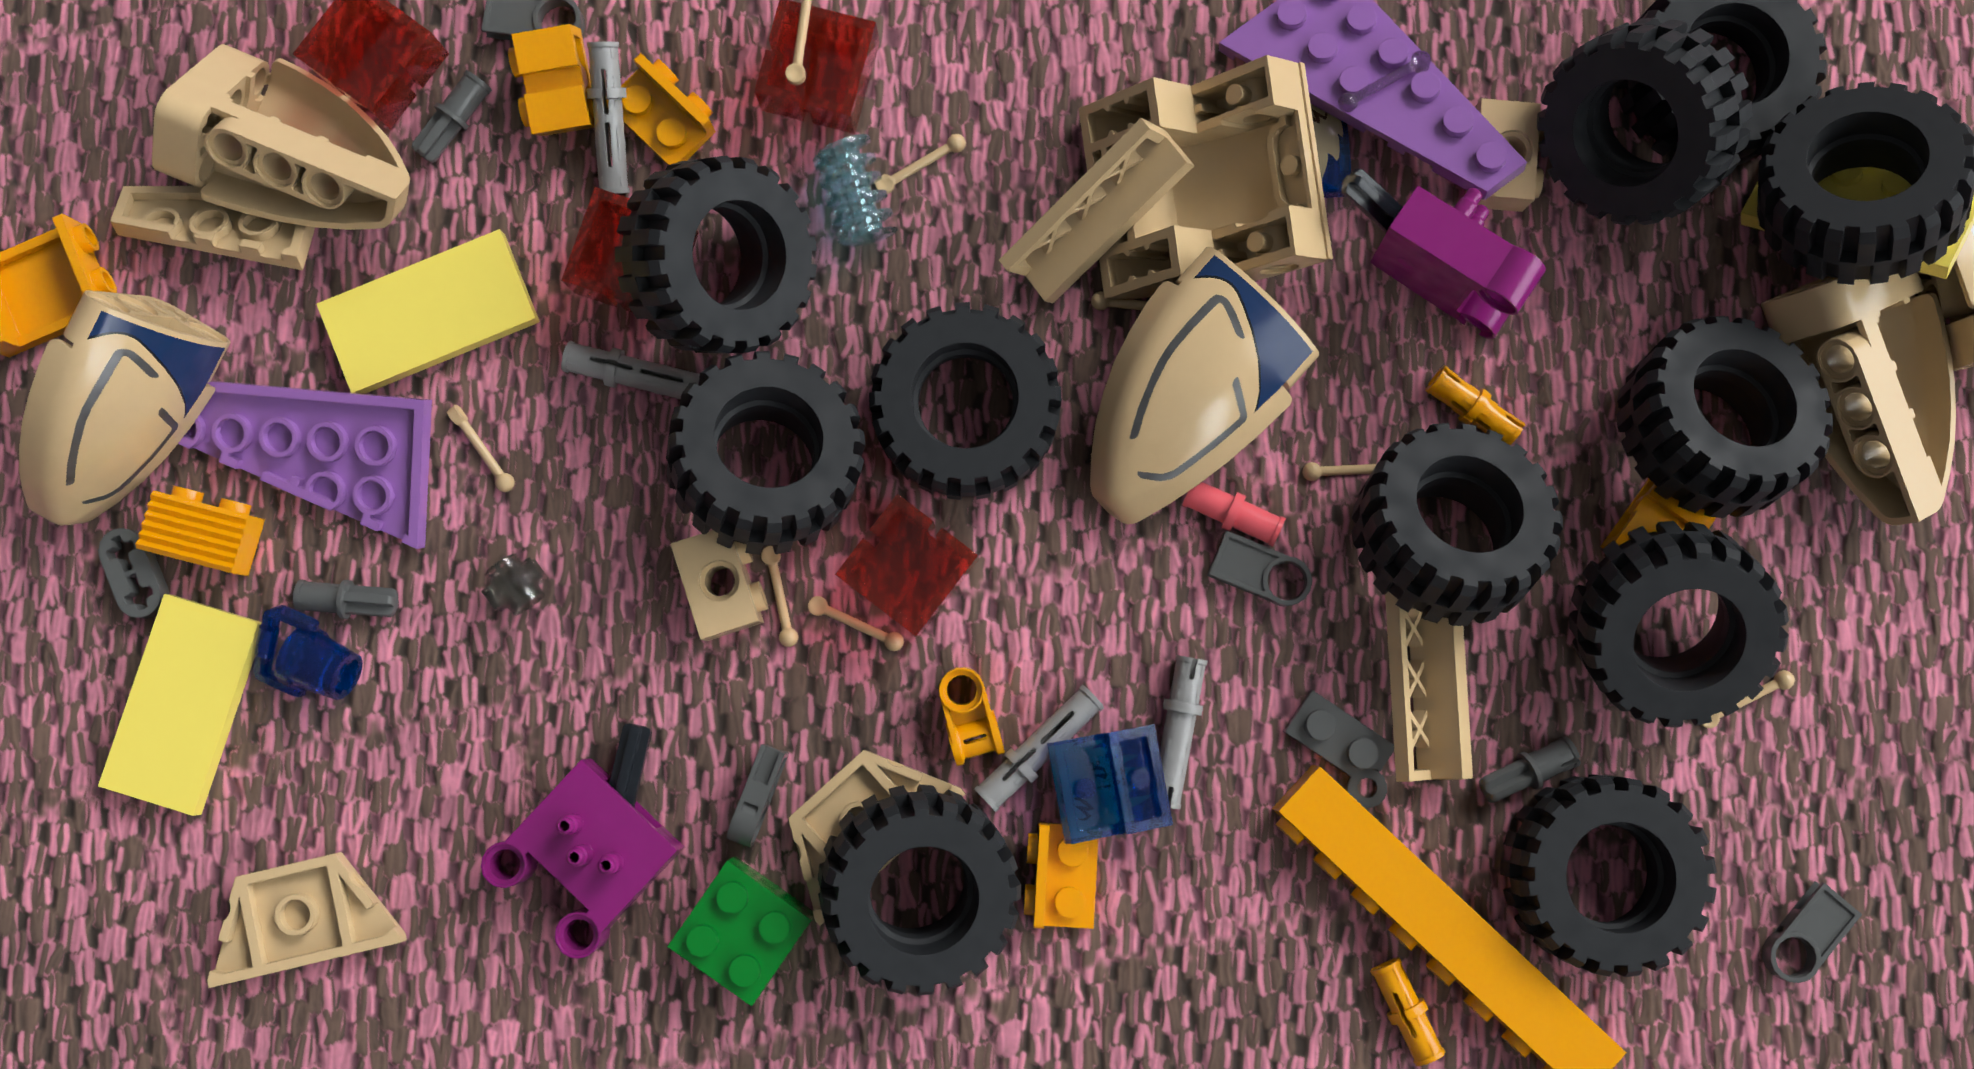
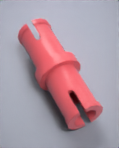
[1182,482,1286,547]

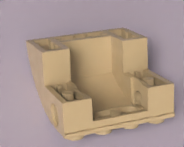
[1079,55,1333,300]

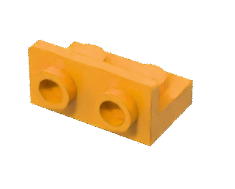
[606,53,716,165]
[1024,822,1099,929]

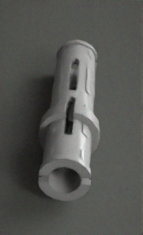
[586,42,630,194]
[561,341,700,399]
[1149,655,1208,809]
[974,684,1104,812]

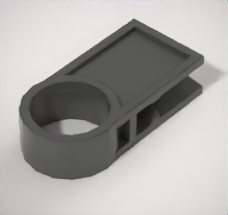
[481,0,585,41]
[1207,531,1312,607]
[727,744,789,848]
[1762,881,1862,983]

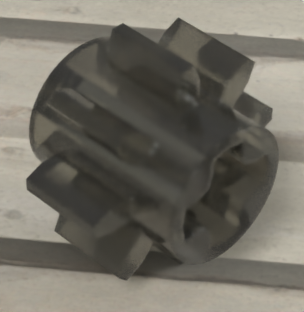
[481,554,548,616]

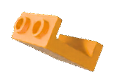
[0,213,117,358]

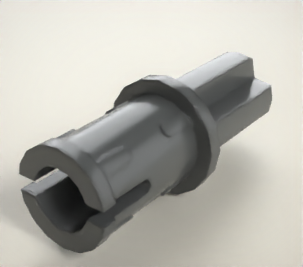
[411,70,492,163]
[293,579,399,619]
[1479,736,1581,803]

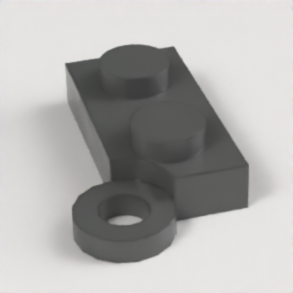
[1283,690,1394,808]

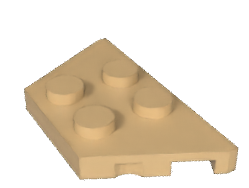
[788,750,966,926]
[207,852,407,988]

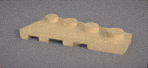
[110,186,315,270]

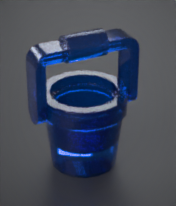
[253,605,363,700]

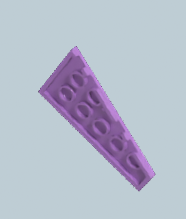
[1219,0,1527,200]
[178,381,432,549]

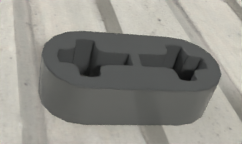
[98,528,169,619]

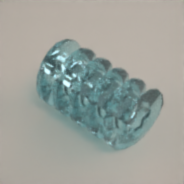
[813,134,898,246]

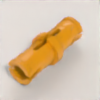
[1425,365,1525,445]
[1370,957,1446,1066]

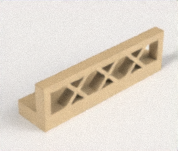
[999,118,1195,303]
[1385,592,1473,782]

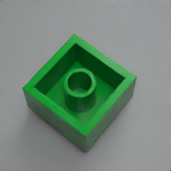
[667,856,814,1007]

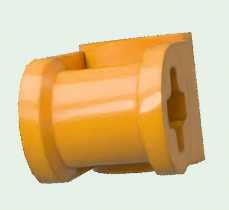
[939,666,1005,766]

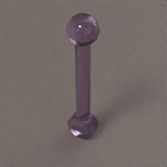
[1338,51,1431,112]

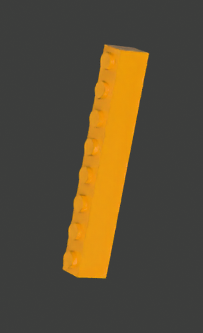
[1272,765,1627,1069]

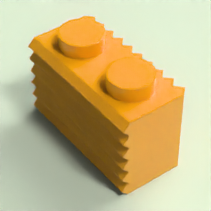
[135,485,265,576]

